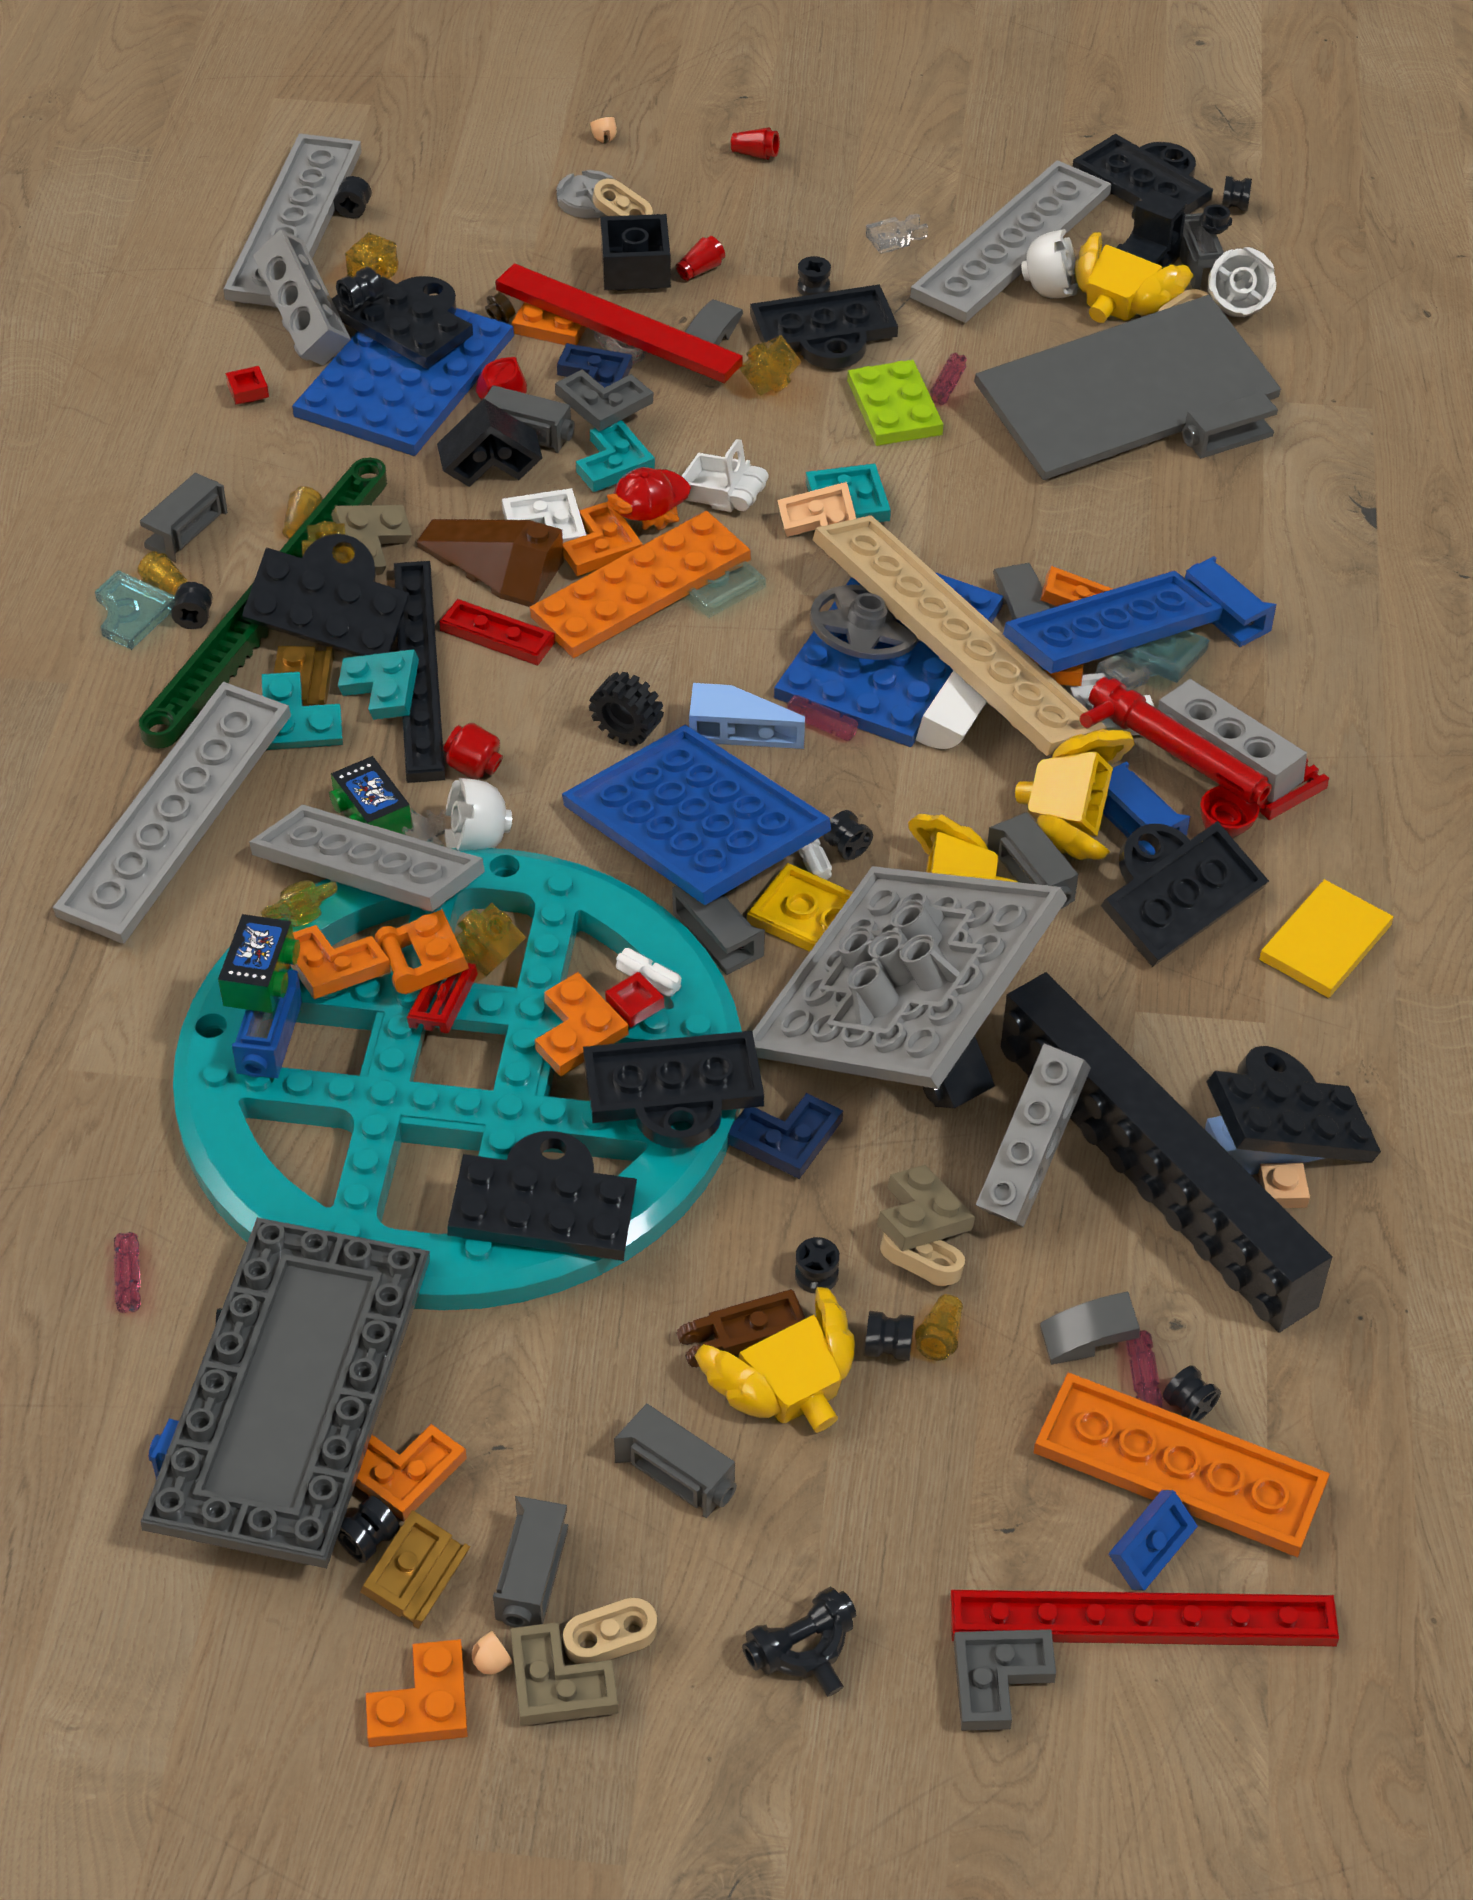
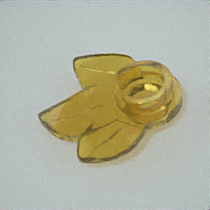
[260,880,338,927]

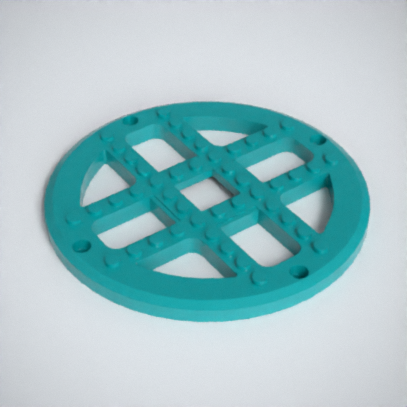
[173,848,742,1310]

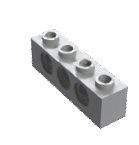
[253,229,351,365]
[1158,679,1307,803]
[976,1044,1091,1227]

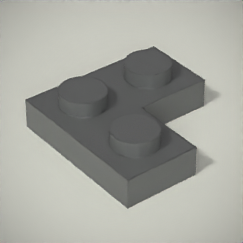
[555,369,654,431]
[954,1629,1056,1731]

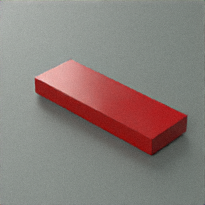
[439,599,555,666]

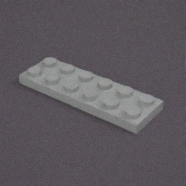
[249,805,485,912]

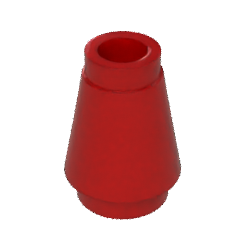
[731,127,780,160]
[676,236,725,281]

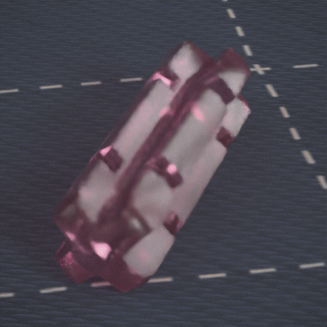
[930,352,967,405]
[787,695,858,741]
[114,1232,141,1313]
[1126,1330,1163,1408]

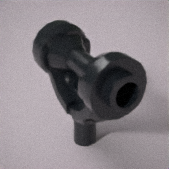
[742,1586,856,1697]

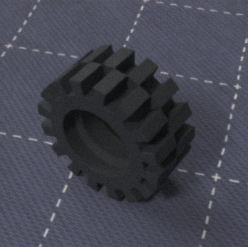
[589,672,664,746]

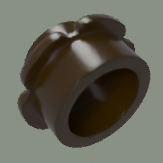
[485,292,516,324]

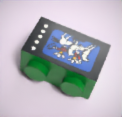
[329,756,412,835]
[218,914,300,1014]

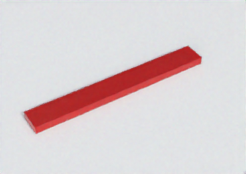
[495,263,743,384]
[950,1590,1339,1647]

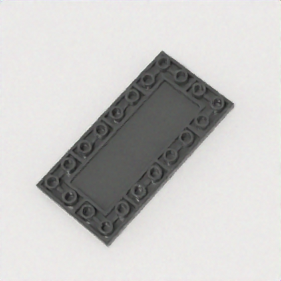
[974,295,1281,480]
[141,1217,430,1569]

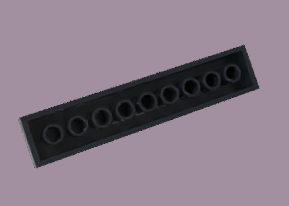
[1000,972,1333,1333]

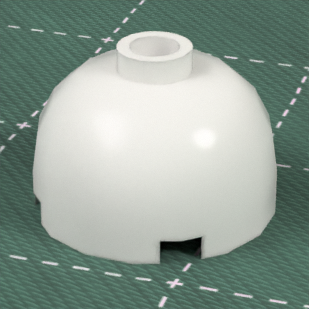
[1021,229,1078,298]
[1208,247,1276,317]
[445,778,512,851]

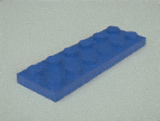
[1003,571,1223,674]

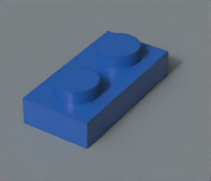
[1108,1490,1198,1591]

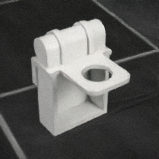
[682,439,769,512]

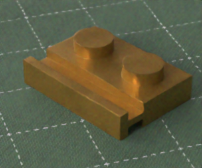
[274,646,334,706]
[360,1510,471,1629]

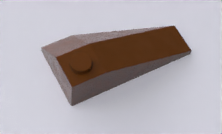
[417,519,564,607]

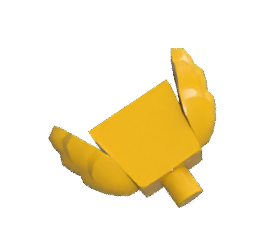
[1074,232,1193,323]
[1015,729,1135,860]
[908,814,1018,882]
[695,1287,855,1433]

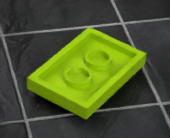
[847,360,943,446]

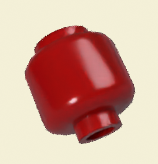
[443,723,503,780]

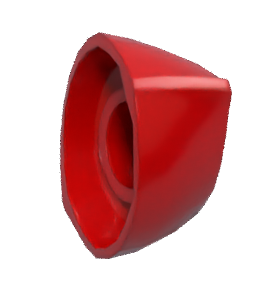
[475,357,527,400]
[1200,785,1260,838]

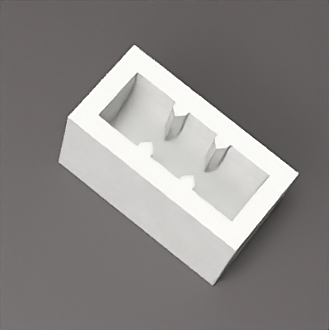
[916,670,987,749]

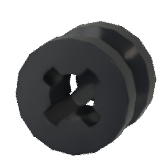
[334,176,372,219]
[1222,176,1252,211]
[797,256,831,296]
[171,582,213,629]
[823,810,873,860]
[795,1237,840,1293]
[1162,1365,1221,1422]

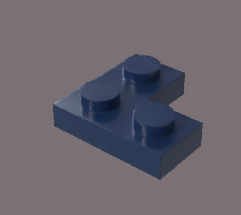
[557,343,633,388]
[728,1093,843,1179]

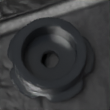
[1199,204,1232,234]

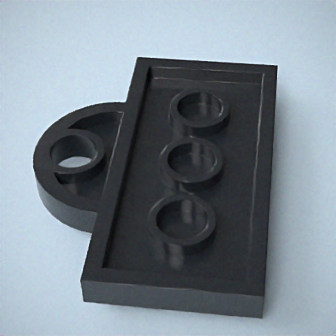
[1073,133,1213,214]
[332,273,473,369]
[750,284,898,369]
[242,534,410,656]
[1101,821,1269,967]
[583,1031,764,1149]
[1206,1046,1381,1163]
[447,1131,637,1261]

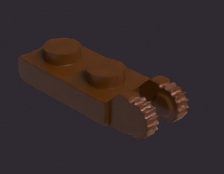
[676,1289,806,1368]

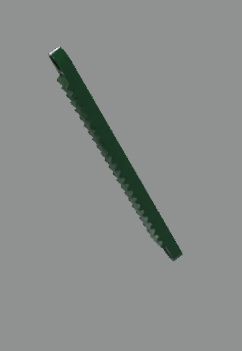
[139,457,387,749]

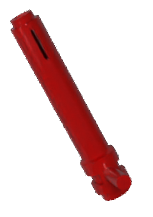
[1080,677,1272,805]

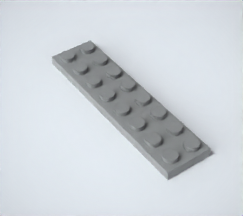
[223,133,362,308]
[910,160,1111,323]
[53,682,291,944]

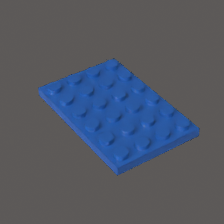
[292,308,514,456]
[774,573,1004,747]
[562,725,831,905]

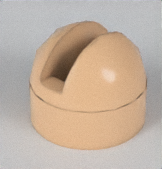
[590,117,617,143]
[471,1630,513,1675]

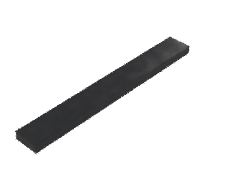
[394,561,445,783]

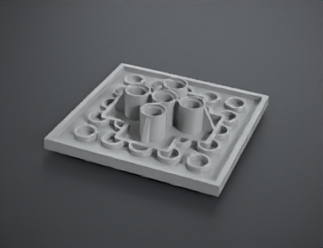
[753,866,1067,1089]

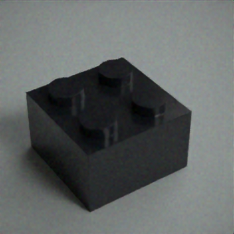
[600,214,671,291]

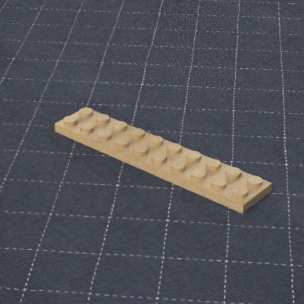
[812,515,1107,756]

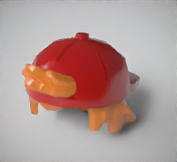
[607,467,691,530]

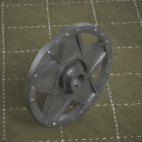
[810,585,919,660]

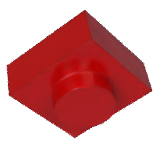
[225,366,269,405]
[605,972,664,1027]

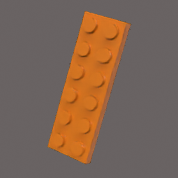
[530,510,751,659]
[1033,1372,1330,1558]

